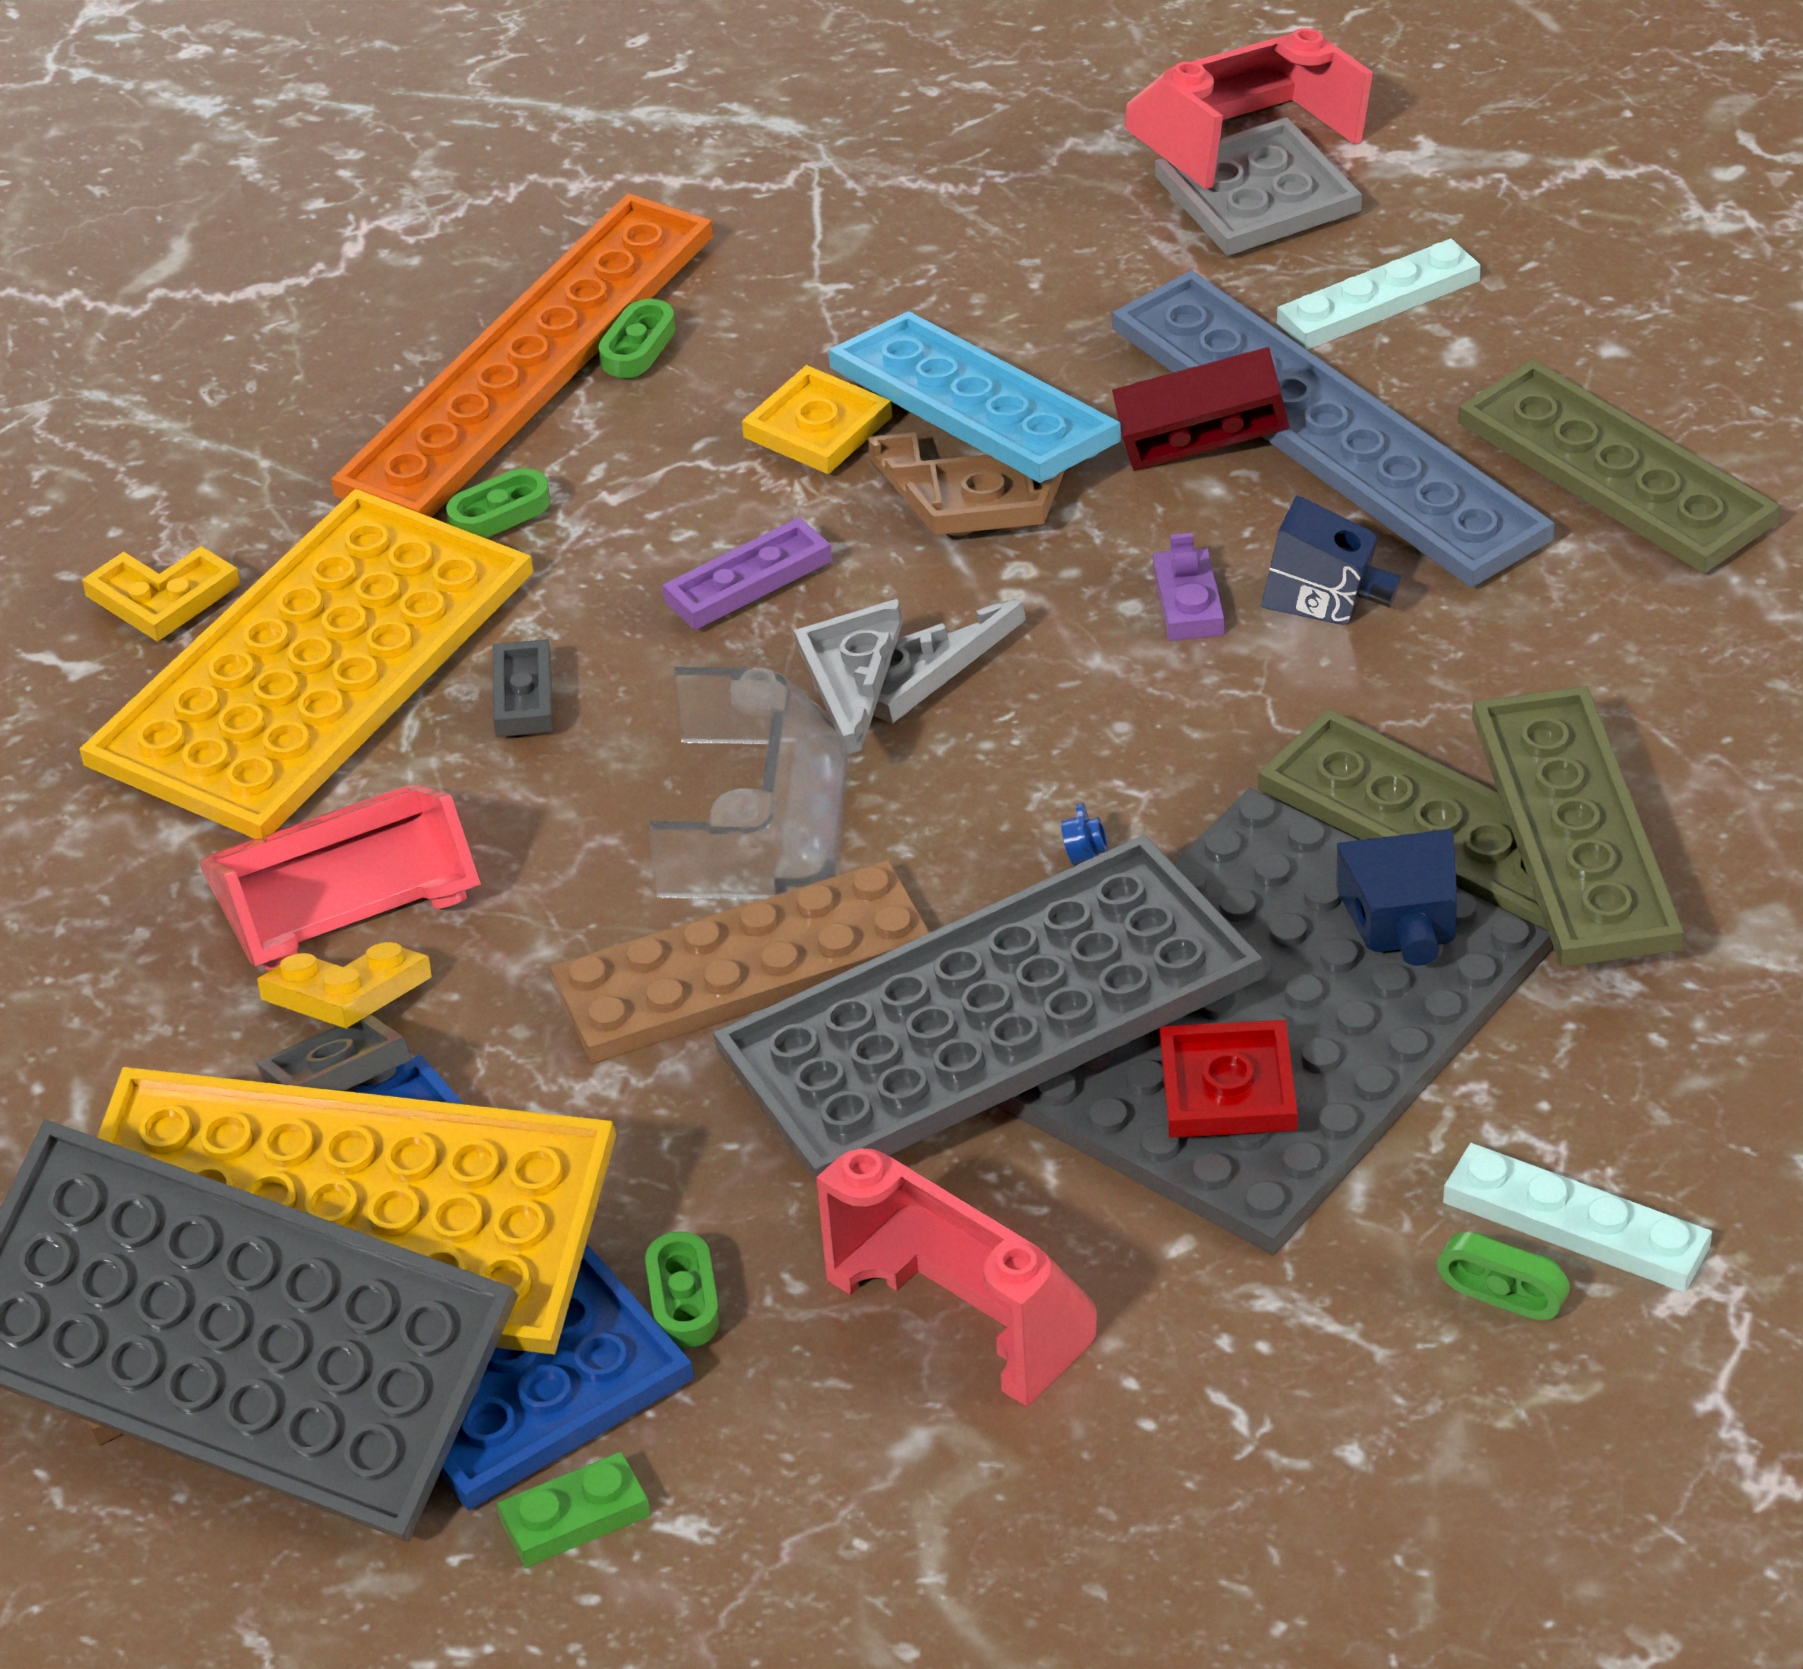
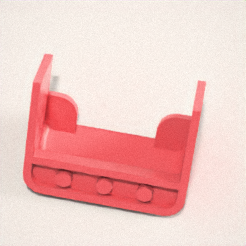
[1124,28,1373,189]

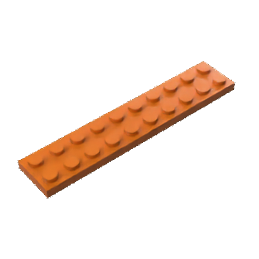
[331,193,714,517]

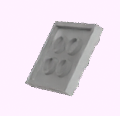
[1155,117,1362,256]

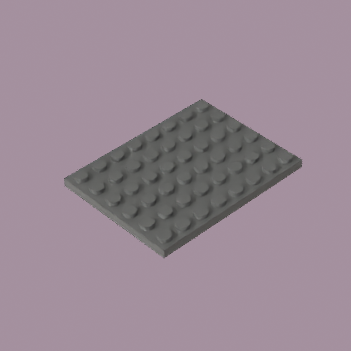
[996,787,1552,1256]

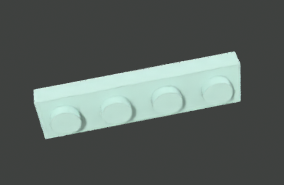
[1277,239,1480,350]
[1443,1143,1712,1293]

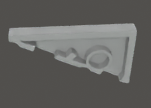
[793,599,903,755]
[812,599,1026,724]

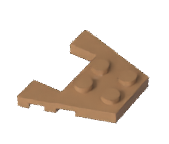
[868,432,1065,536]

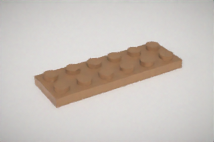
[550,860,930,1064]

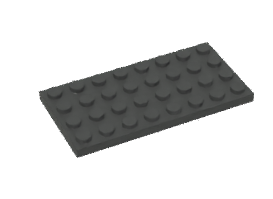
[713,834,1266,1184]
[0,1119,519,1542]

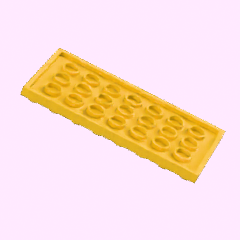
[79,489,534,839]
[97,1067,616,1355]

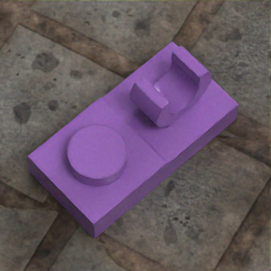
[1153,533,1224,641]

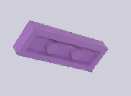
[662,517,832,630]

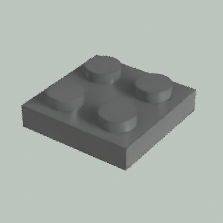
[256,1014,412,1091]

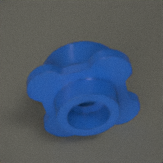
[1061,803,1108,866]

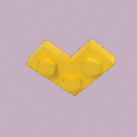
[82,546,241,642]
[257,942,432,1029]

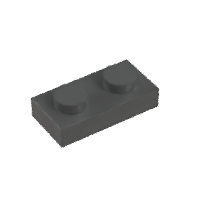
[492,639,553,737]

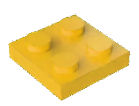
[742,365,892,475]

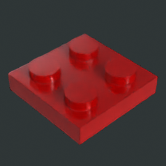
[1160,1019,1298,1138]

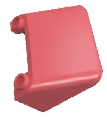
[199,784,481,970]

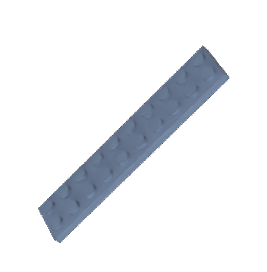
[1112,270,1555,588]

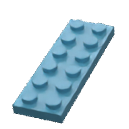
[829,311,1121,483]

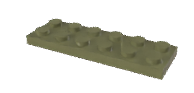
[1458,359,1781,574]
[1472,686,1684,967]
[1258,708,1548,931]

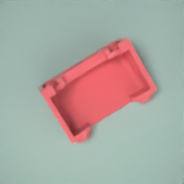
[816,1148,1097,1407]

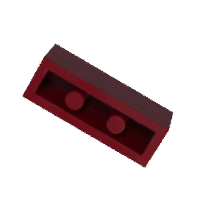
[1112,347,1291,471]

